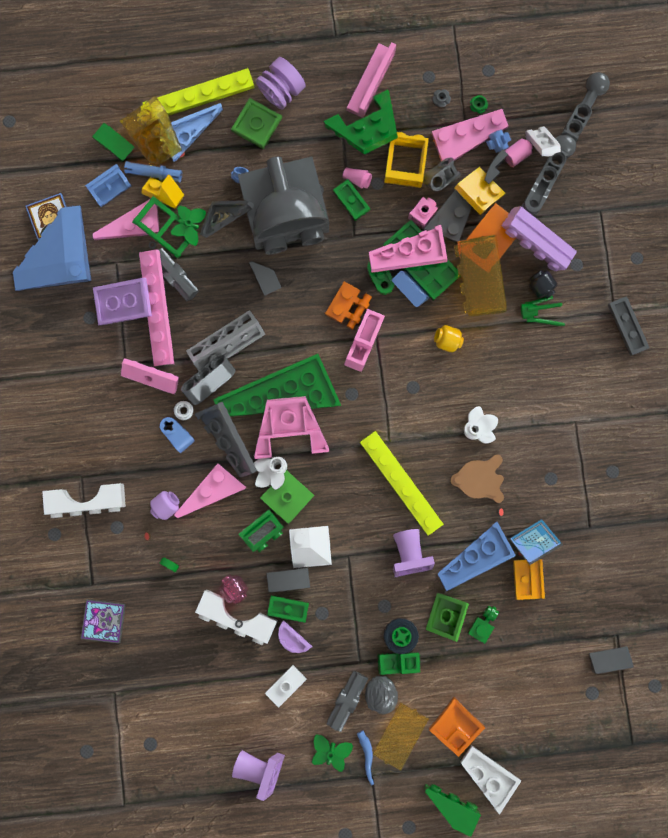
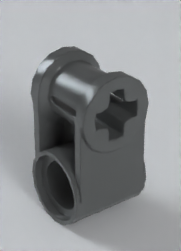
[423,157,461,191]

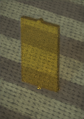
[373,702,429,771]

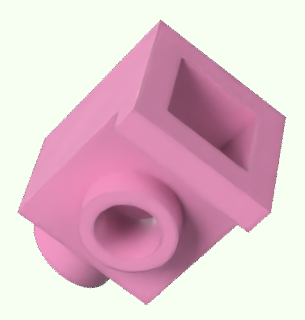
[408,197,438,230]

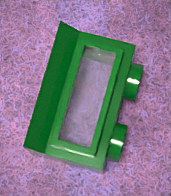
[238,510,284,553]

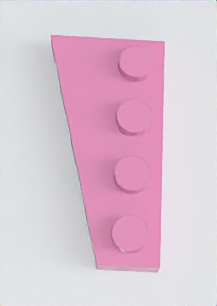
[431,109,508,161]

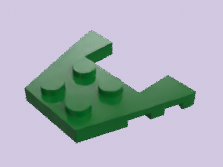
[323,90,398,155]

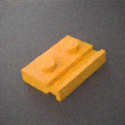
[513,559,545,600]

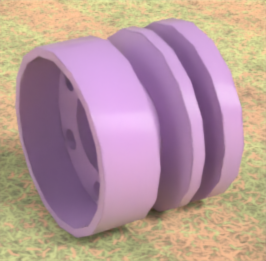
[255,57,306,110]

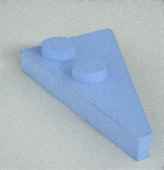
[160,103,223,161]

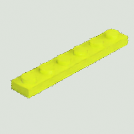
[142,68,255,122]
[360,431,444,536]

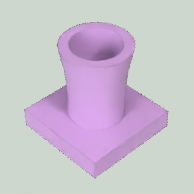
[393,529,435,577]
[232,750,285,801]

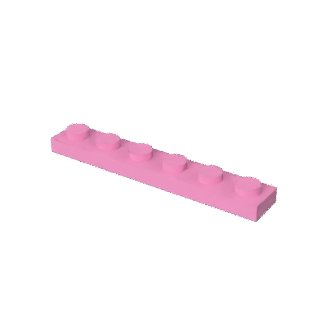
[139,250,174,366]

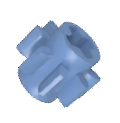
[486,129,511,153]

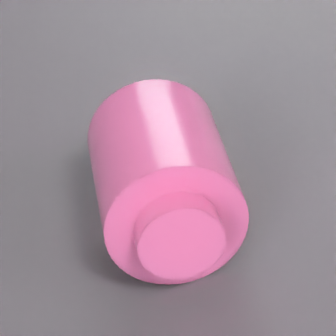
[505,139,533,167]

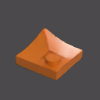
[429,697,485,757]

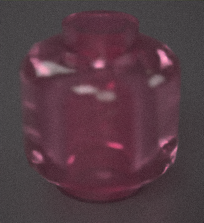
[219,574,248,605]

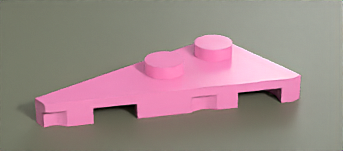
[174,464,246,518]

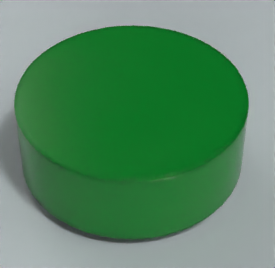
[159,557,179,573]

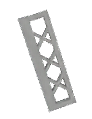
[186,310,265,371]

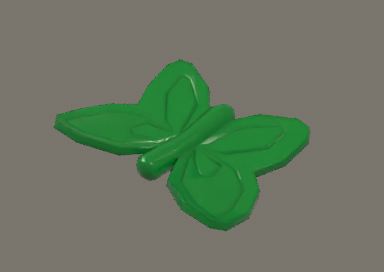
[171,206,206,246]
[312,734,353,772]

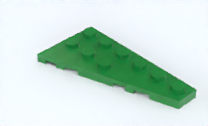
[213,354,341,417]

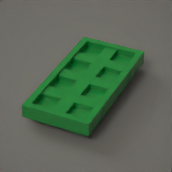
[383,220,462,301]

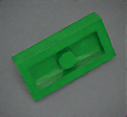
[333,179,370,221]
[267,595,309,623]

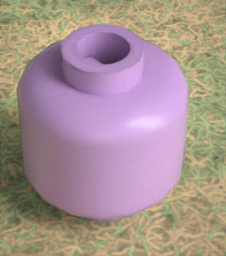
[150,491,179,520]

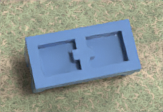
[85,164,131,207]

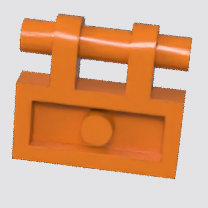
[325,281,372,330]

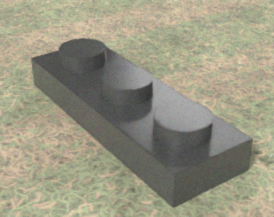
[608,296,650,356]

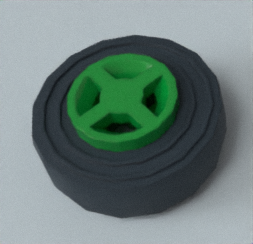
[384,618,419,654]

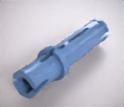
[124,161,182,182]

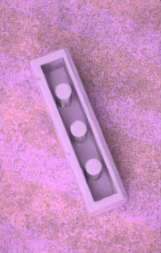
[502,206,577,271]

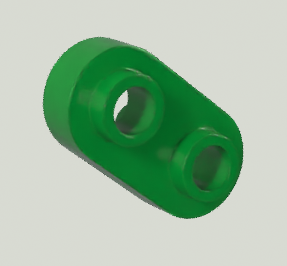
[367,261,394,295]

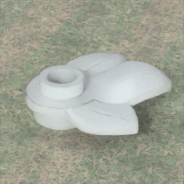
[464,406,498,443]
[254,457,287,490]

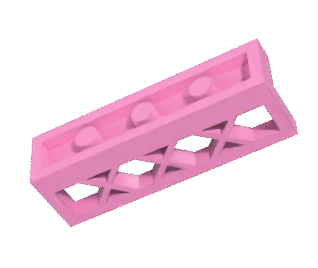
[347,42,396,118]

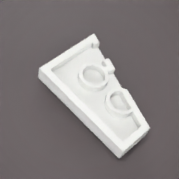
[460,745,521,815]

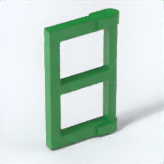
[132,196,198,259]

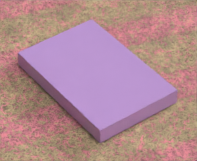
[93,278,152,325]

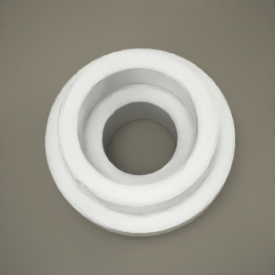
[174,401,193,420]

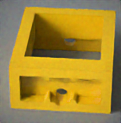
[384,132,429,188]

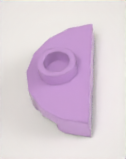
[278,620,312,653]

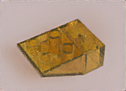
[120,95,182,167]

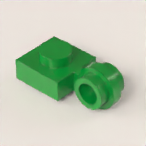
[468,605,499,644]

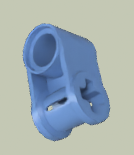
[160,417,195,453]

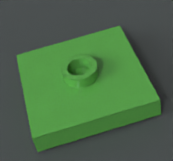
[231,98,282,149]
[260,470,315,524]

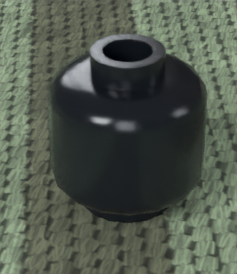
[529,270,557,299]

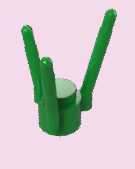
[521,296,565,326]

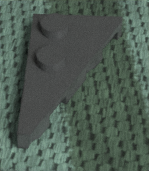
[200,201,254,238]

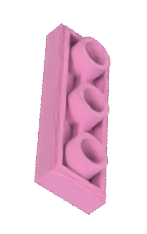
[121,359,179,394]

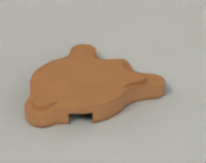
[450,455,504,503]

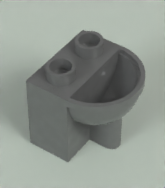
[238,156,329,255]

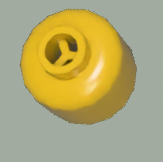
[434,325,464,353]

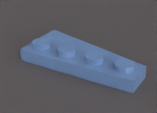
[437,522,516,592]

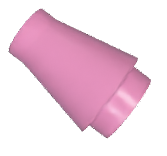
[343,167,372,189]

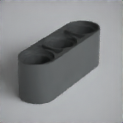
[181,355,235,405]

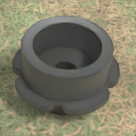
[432,89,451,108]

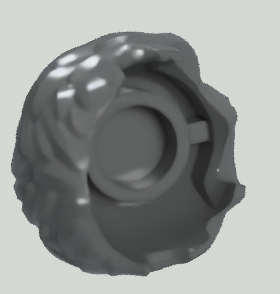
[365,675,398,715]

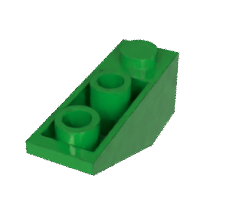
[424,784,481,837]

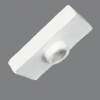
[265,665,307,708]

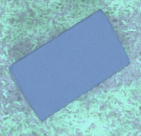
[392,271,429,307]

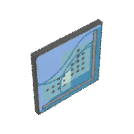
[510,519,563,565]

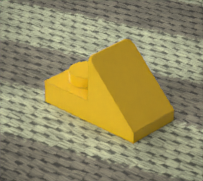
[142,174,184,209]

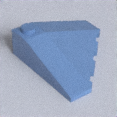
[13,205,91,291]

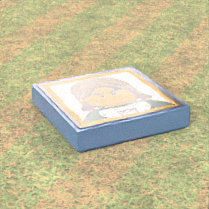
[26,193,67,241]

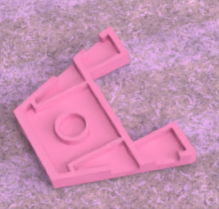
[254,396,329,459]

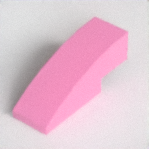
[344,309,385,372]

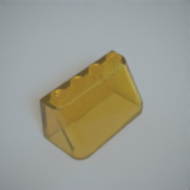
[454,235,507,317]

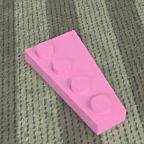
[369,225,447,273]

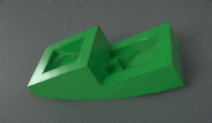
[92,123,134,162]
[378,652,420,675]

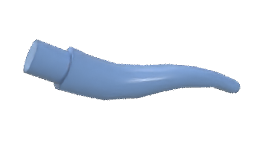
[357,731,374,785]

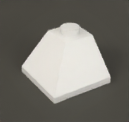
[289,526,332,568]

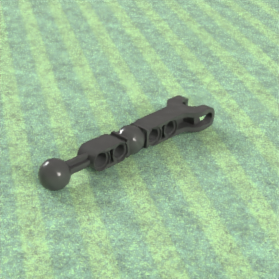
[521,72,610,217]

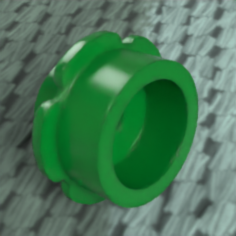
[470,95,488,114]

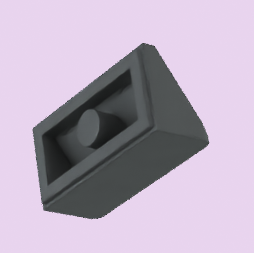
[589,646,634,674]

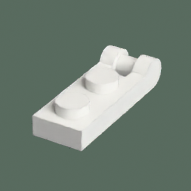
[525,126,561,157]

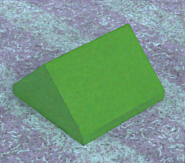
[426,593,469,642]

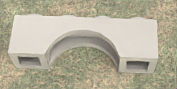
[42,483,126,518]
[195,590,278,645]

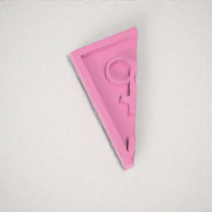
[93,199,160,240]

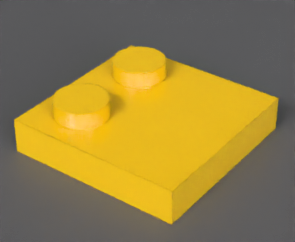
[455,167,505,215]

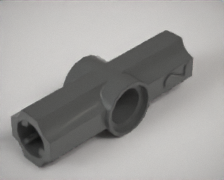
[157,248,199,301]
[326,670,368,732]

